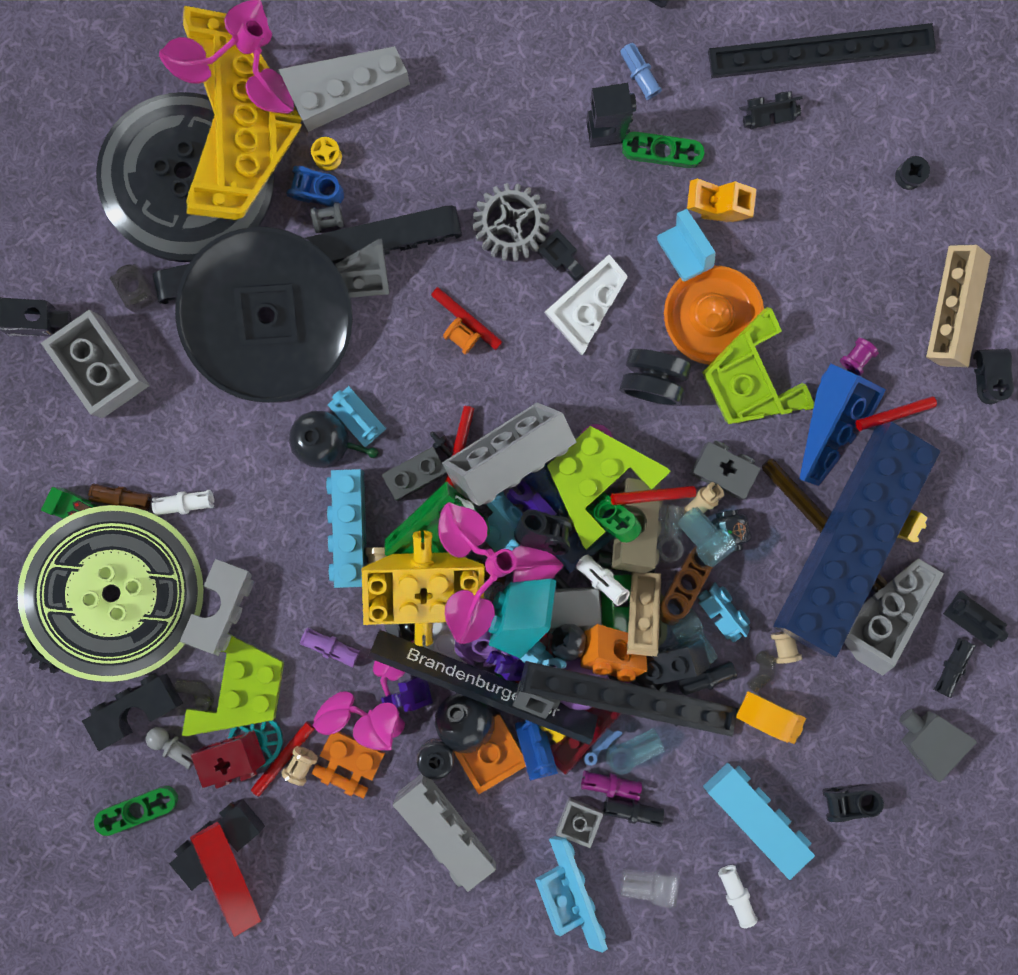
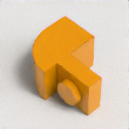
[687,178,756,222]
[736,691,806,744]

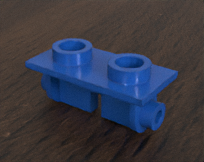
[514,720,558,781]

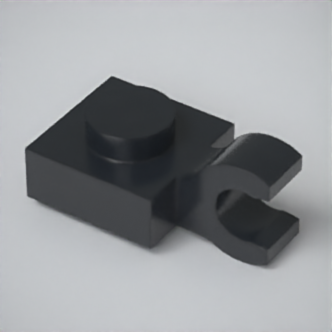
[537,229,584,282]

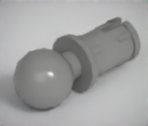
[146,727,195,770]

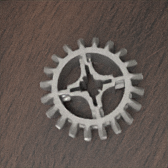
[473,183,550,262]

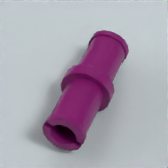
[581,770,642,801]

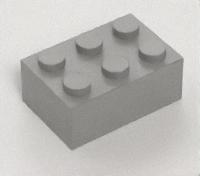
[41,310,150,418]

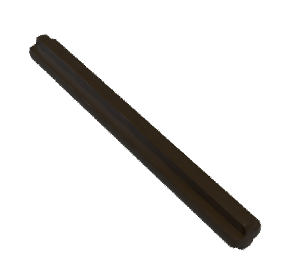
[762,458,887,592]

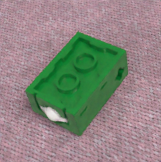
[385,481,490,556]

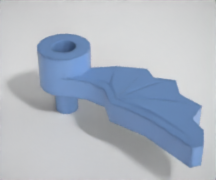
[584,729,622,766]

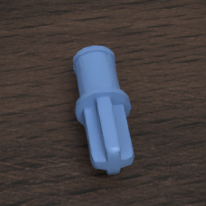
[620,43,662,100]

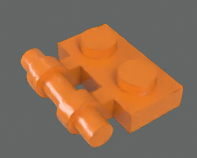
[311,731,385,799]

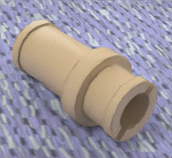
[682,482,724,522]

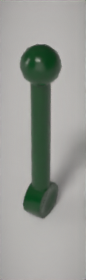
[348,442,379,459]

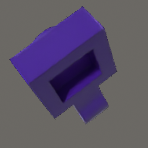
[507,481,557,516]
[486,651,525,681]
[381,677,433,712]

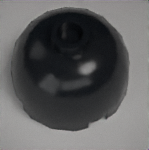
[289,411,349,468]
[435,693,495,753]

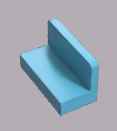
[657,209,716,281]

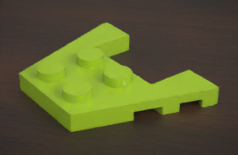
[702,307,814,424]
[547,426,671,549]
[182,633,284,736]

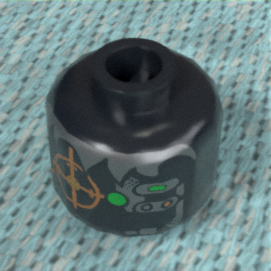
[710,509,751,553]
[416,738,455,780]

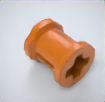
[443,317,481,354]

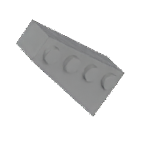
[278,46,410,132]
[393,774,496,892]

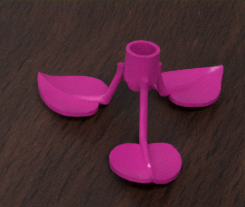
[159,0,294,114]
[438,502,563,644]
[312,641,414,750]

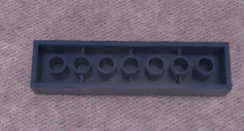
[773,422,941,658]

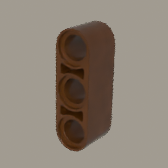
[659,545,716,625]

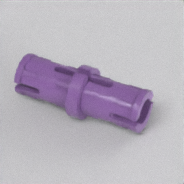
[300,627,360,668]

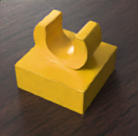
[898,510,928,543]

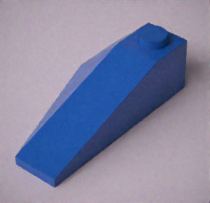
[799,363,886,486]

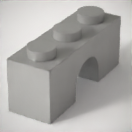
[180,559,254,656]

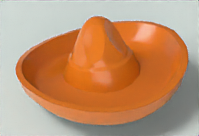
[664,265,764,365]

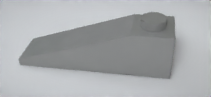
[844,559,944,676]

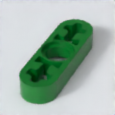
[622,132,704,168]
[585,492,641,543]
[94,786,178,836]

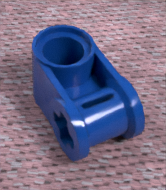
[286,166,344,207]

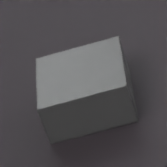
[556,797,603,848]

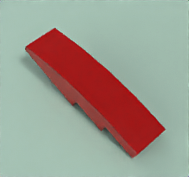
[190,822,261,937]

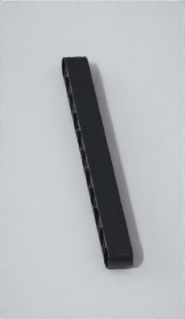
[152,205,462,304]

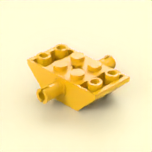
[361,531,484,647]

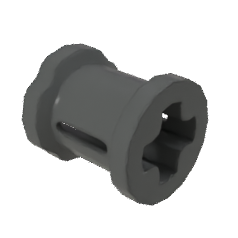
[310,202,345,233]

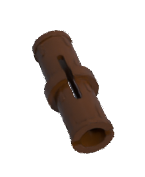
[88,483,152,511]

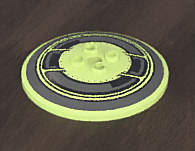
[18,505,204,682]

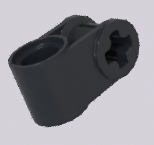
[973,348,1014,405]
[514,509,573,555]
[822,785,884,822]

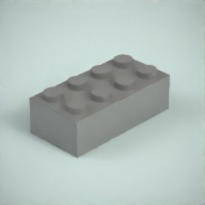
[442,403,577,506]

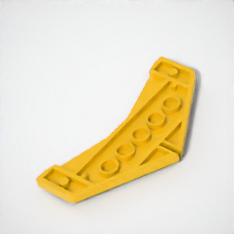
[183,6,302,220]

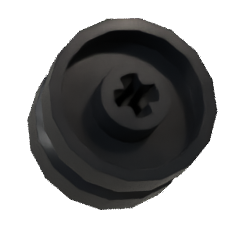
[619,349,691,406]

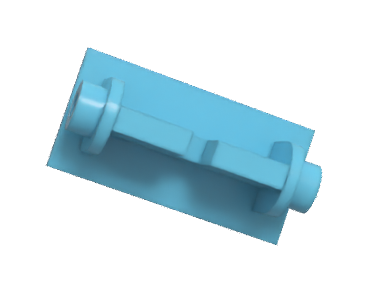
[328,386,386,447]
[697,582,750,642]

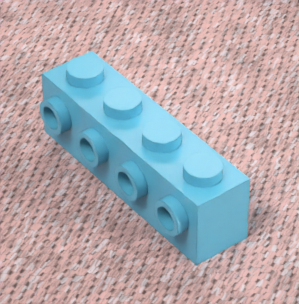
[326,469,367,588]
[703,763,815,880]

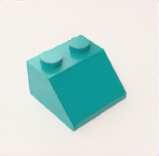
[488,579,556,659]

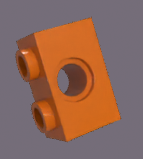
[581,624,647,682]

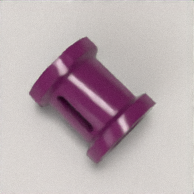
[840,338,879,376]

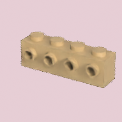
[926,245,991,367]

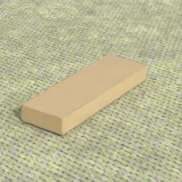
[627,572,661,656]

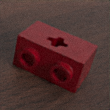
[191,730,266,789]

